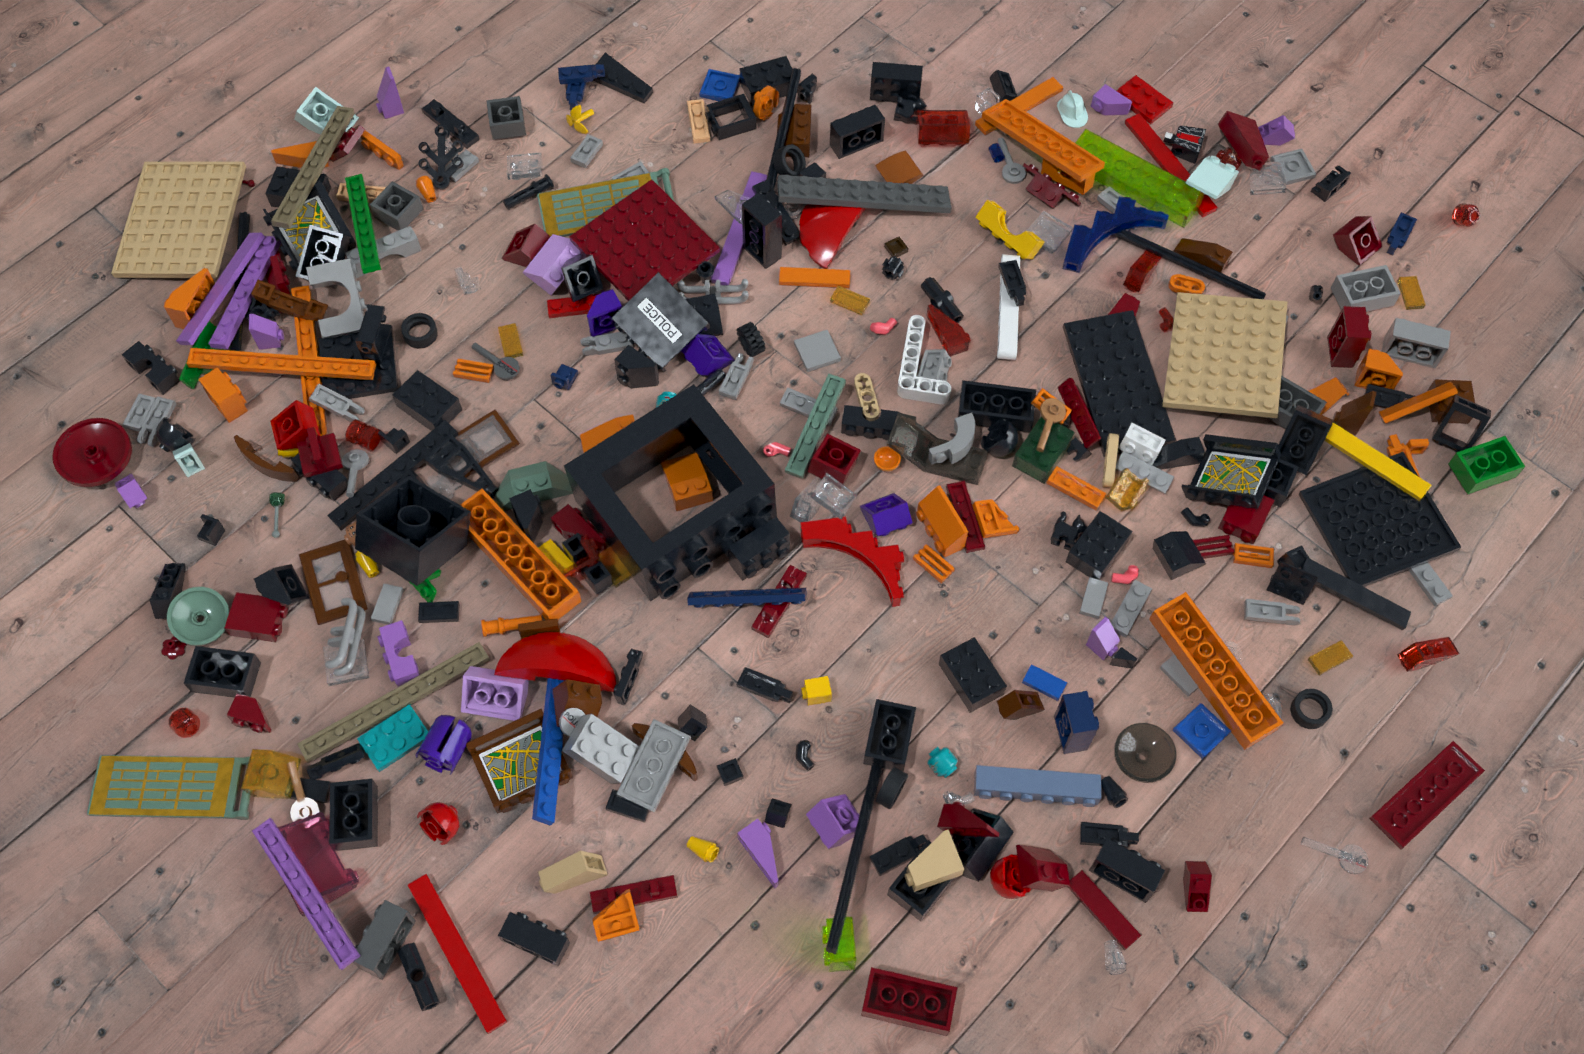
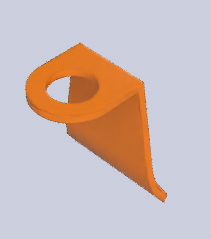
[1309,377,1350,415]

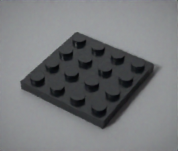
[319,330,398,399]

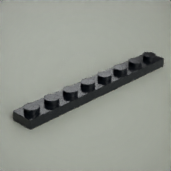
[327,420,459,531]

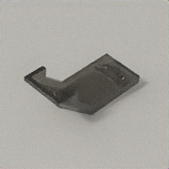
[887,412,988,485]

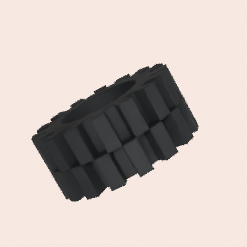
[736,322,766,357]

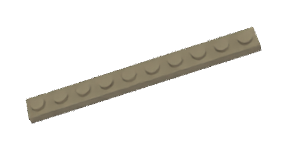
[271,106,354,229]
[297,642,490,763]

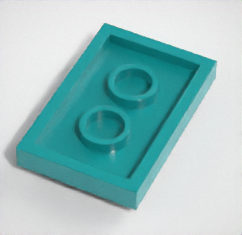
[357,704,428,772]

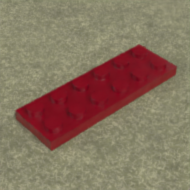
[1369,741,1485,850]

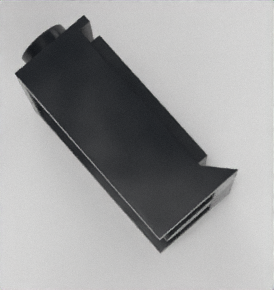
[355,304,392,363]

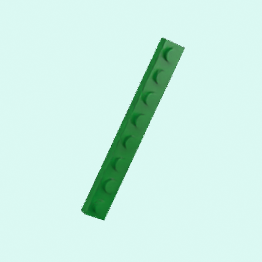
[345,174,381,274]

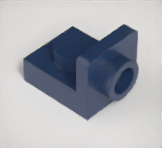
[550,364,579,391]

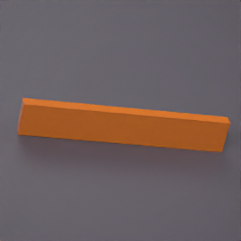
[975,77,1063,135]

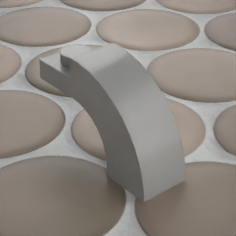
[928,413,975,465]

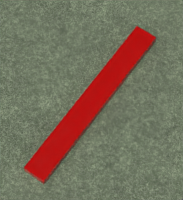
[1125,113,1218,218]
[408,874,507,1034]

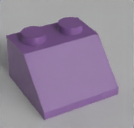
[806,794,859,849]

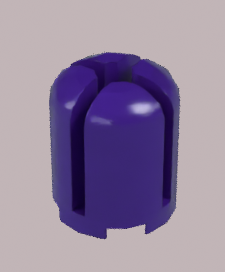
[415,715,472,775]

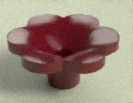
[161,636,187,660]

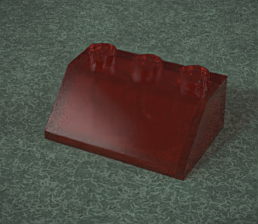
[916,110,970,146]

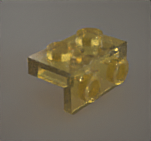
[1105,468,1149,512]

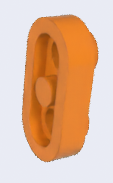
[1168,274,1205,294]

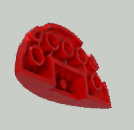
[799,204,865,269]
[494,632,616,692]

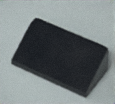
[990,70,1018,102]

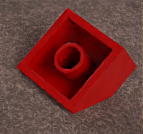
[270,400,320,451]

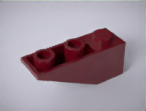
[550,504,607,552]

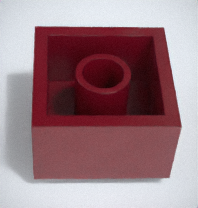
[808,433,861,488]

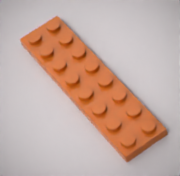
[982,99,1105,182]

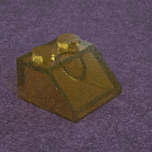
[241,749,301,799]

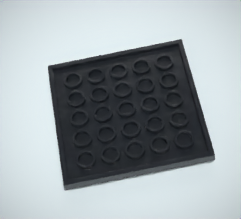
[1299,452,1461,587]

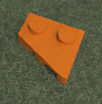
[972,499,1019,538]
[592,889,640,942]

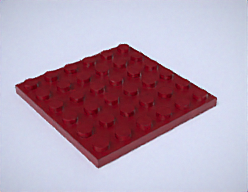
[569,179,720,302]

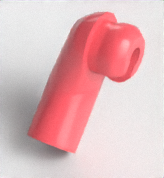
[870,318,897,335]
[763,442,791,457]
[1111,565,1139,584]

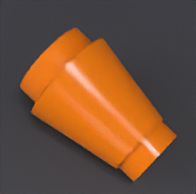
[416,176,436,203]

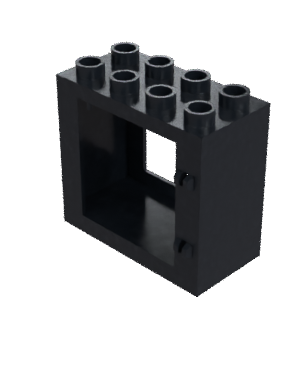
[564,384,777,602]

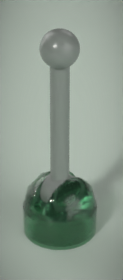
[269,492,285,538]

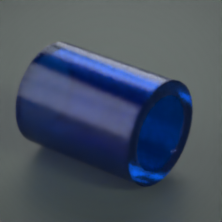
[988,143,1005,163]

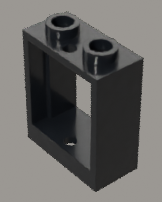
[705,94,756,140]
[1432,395,1491,452]

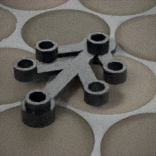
[418,124,464,189]

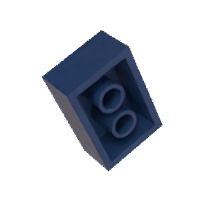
[1054,691,1099,754]

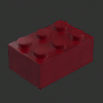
[1327,306,1372,368]

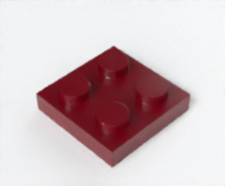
[329,125,365,162]

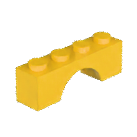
[975,200,1045,260]

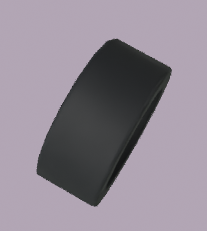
[773,144,806,176]
[401,313,438,349]
[1290,688,1333,729]
[876,767,908,809]

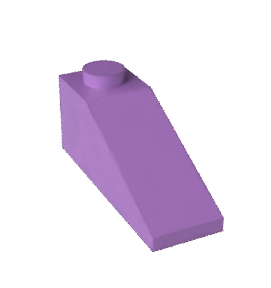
[376,67,404,119]
[737,819,778,888]

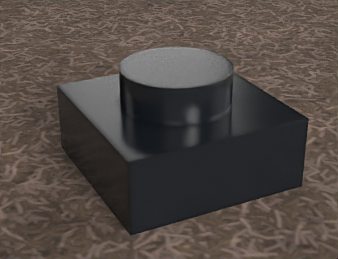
[717,758,744,786]

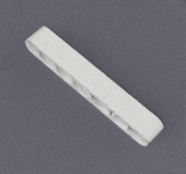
[997,254,1020,360]

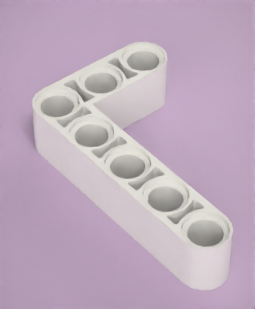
[897,315,951,404]

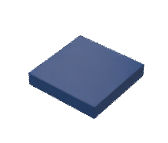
[699,69,740,101]
[1172,703,1231,759]

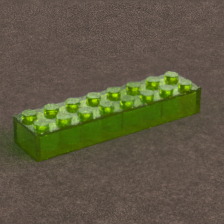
[1075,129,1205,228]

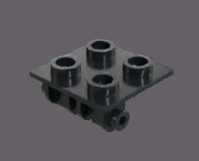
[1266,561,1319,605]

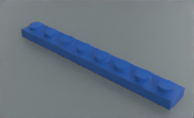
[532,678,565,826]

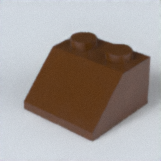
[553,679,602,727]

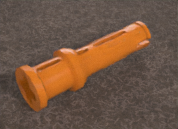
[481,614,542,637]

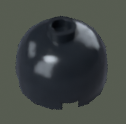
[155,417,196,452]
[981,419,1019,457]

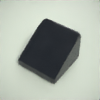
[1110,647,1137,669]
[765,798,792,828]

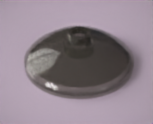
[1114,723,1177,783]

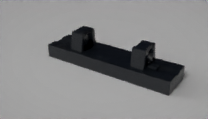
[422,99,480,149]

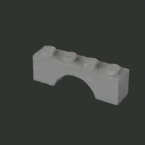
[345,226,422,278]

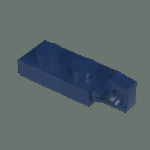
[558,64,605,85]
[566,82,587,110]
[1386,212,1417,255]

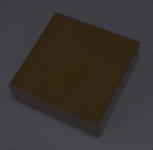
[884,236,909,257]

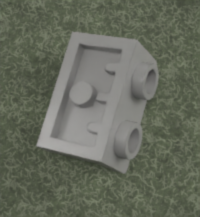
[917,349,952,381]

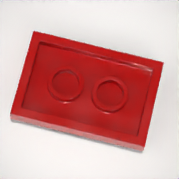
[1116,75,1174,125]

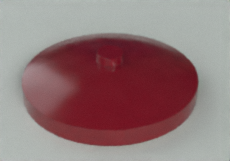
[52,418,132,487]

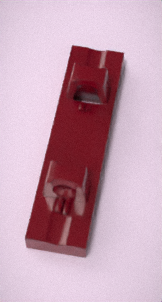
[751,565,807,638]
[590,875,678,914]

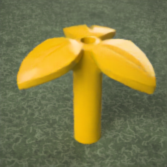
[566,105,594,134]

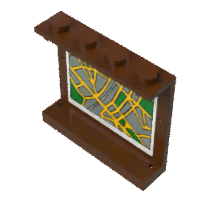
[466,709,573,814]

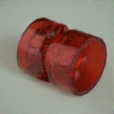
[345,419,380,452]

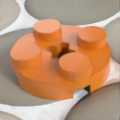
[753,85,779,120]

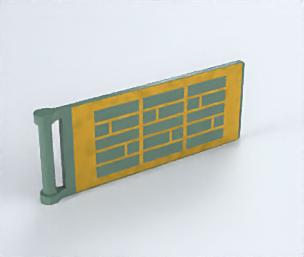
[537,168,675,237]
[87,755,259,820]

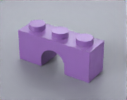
[378,620,420,687]

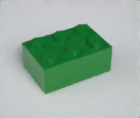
[1448,436,1525,494]

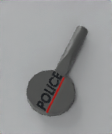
[472,343,520,380]

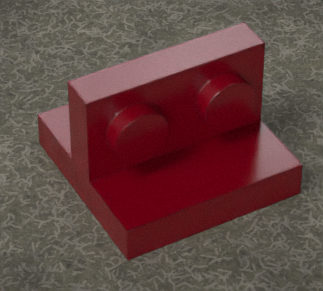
[296,427,343,478]

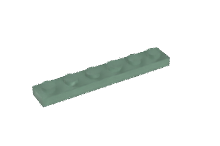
[785,373,846,479]

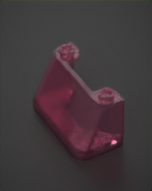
[278,812,359,917]

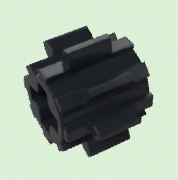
[882,256,904,280]

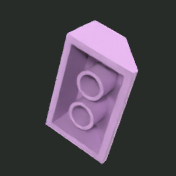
[523,234,582,295]
[461,666,529,721]

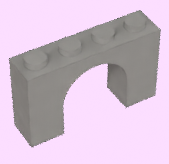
[306,258,366,339]

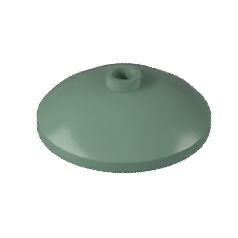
[167,587,230,646]

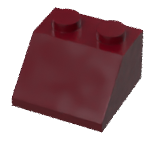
[1333,216,1383,265]
[502,224,551,267]
[1016,844,1070,892]

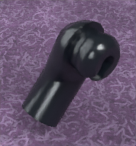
[1309,285,1323,301]
[1181,507,1210,527]
[795,740,815,771]

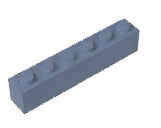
[974,765,1101,807]

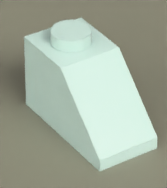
[173,443,205,477]

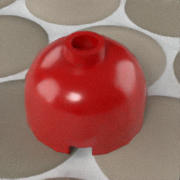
[417,802,459,845]
[990,854,1031,899]

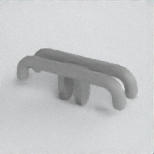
[677,279,749,304]
[325,598,365,676]

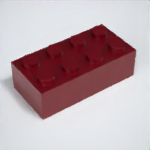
[861,967,958,1036]

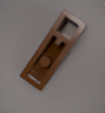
[1173,238,1233,273]
[1333,391,1376,436]

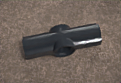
[921,277,964,325]
[397,942,440,1011]

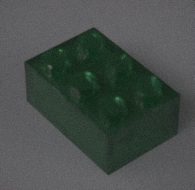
[1012,416,1075,484]

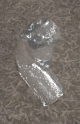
[1263,693,1282,720]
[943,791,975,806]

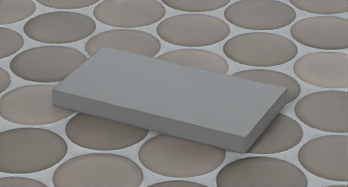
[617,719,691,812]

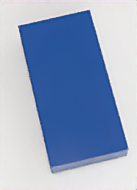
[1022,664,1067,701]

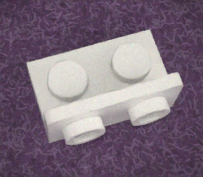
[1119,423,1165,465]

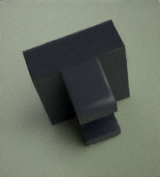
[1066,437,1092,462]

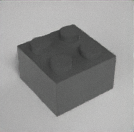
[486,96,526,140]
[370,181,423,231]

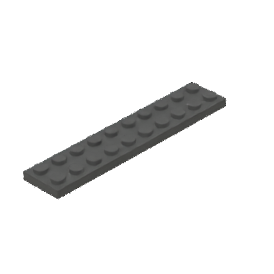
[777,175,952,213]

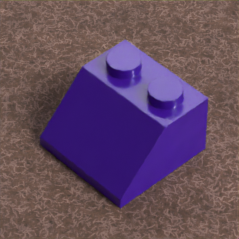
[587,289,622,337]
[681,334,735,376]
[860,493,913,536]

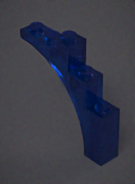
[1062,196,1169,273]

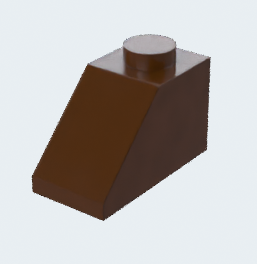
[997,690,1045,720]

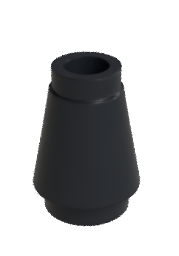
[697,261,714,284]
[1101,776,1128,808]

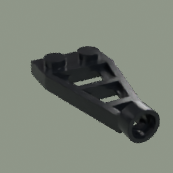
[424,434,499,499]

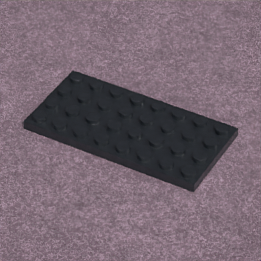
[1063,310,1176,457]

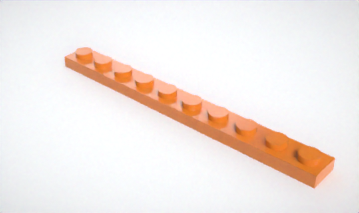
[291,285,327,436]
[187,348,376,380]

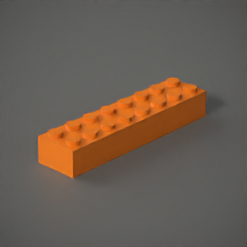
[460,489,582,620]
[1149,592,1283,750]

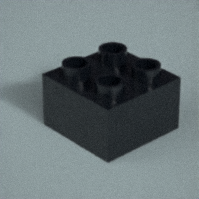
[355,476,471,586]

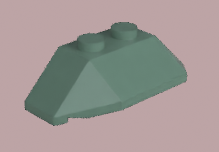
[495,461,573,511]

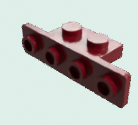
[1023,163,1081,209]
[266,252,291,313]
[1058,378,1101,448]

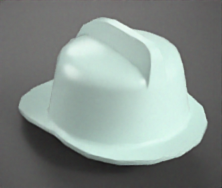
[1057,90,1088,128]

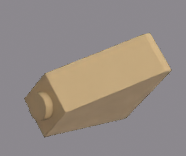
[905,830,964,892]
[538,851,607,894]

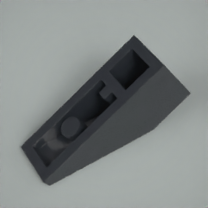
[1152,437,1205,470]

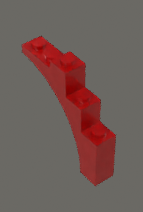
[800,516,904,607]

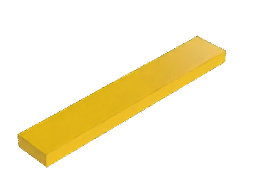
[1324,423,1432,501]

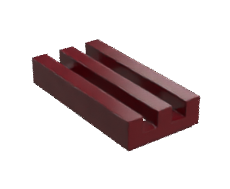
[1193,535,1234,559]

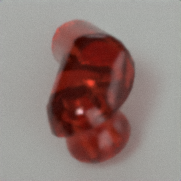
[1158,307,1174,332]

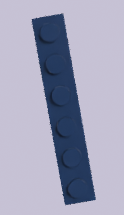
[687,587,807,608]

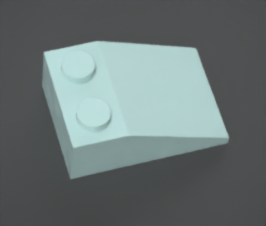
[294,87,359,135]
[1186,156,1239,199]

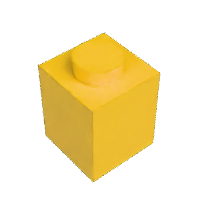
[801,676,832,706]

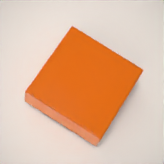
[1406,439,1429,454]

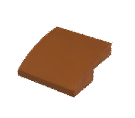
[875,150,924,184]

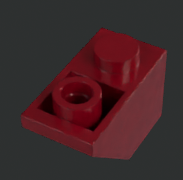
[227,693,271,733]
[1183,861,1212,912]

